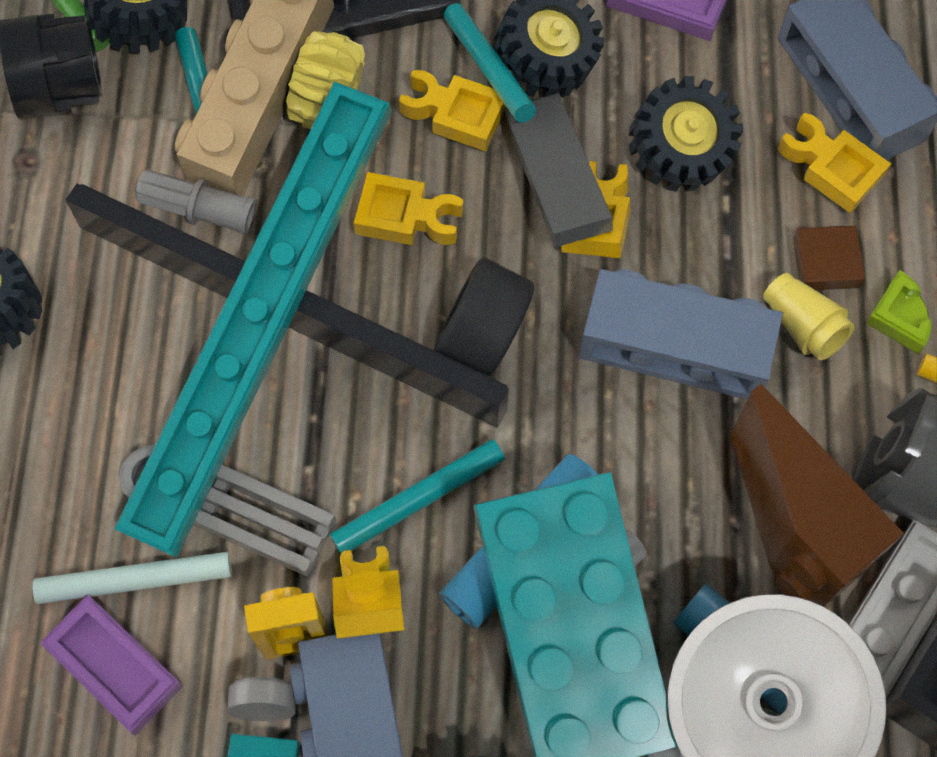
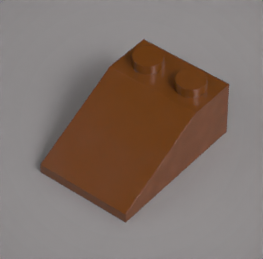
[730,384,904,607]

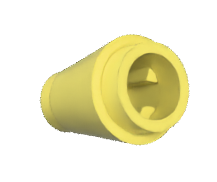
[763,273,855,360]

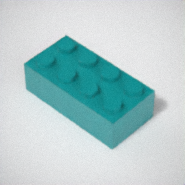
[473,472,678,757]

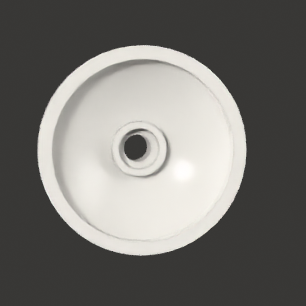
[668,595,886,757]

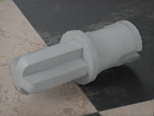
[136,170,257,235]

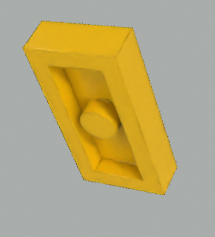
[244,587,328,660]

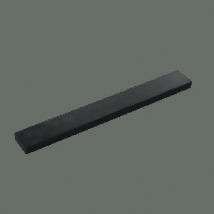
[65,183,509,428]

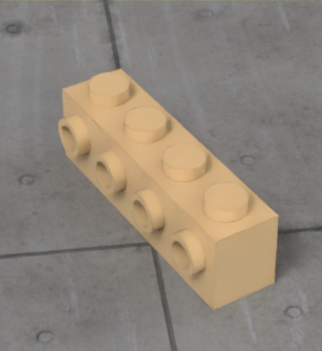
[175,0,334,196]

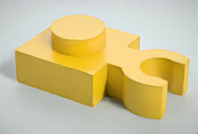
[399,70,506,152]
[778,113,891,214]
[561,161,631,258]
[353,172,463,245]
[332,546,405,639]

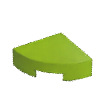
[866,270,932,354]

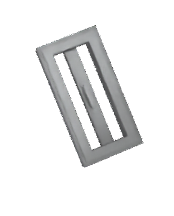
[194,465,336,577]

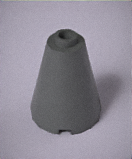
[853,388,937,528]

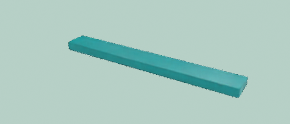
[114,81,392,558]

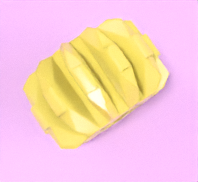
[286,31,365,129]

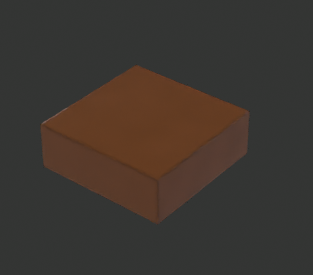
[793,225,865,290]

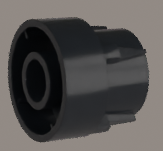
[0,14,102,120]

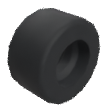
[434,257,534,377]

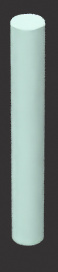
[33,551,232,604]

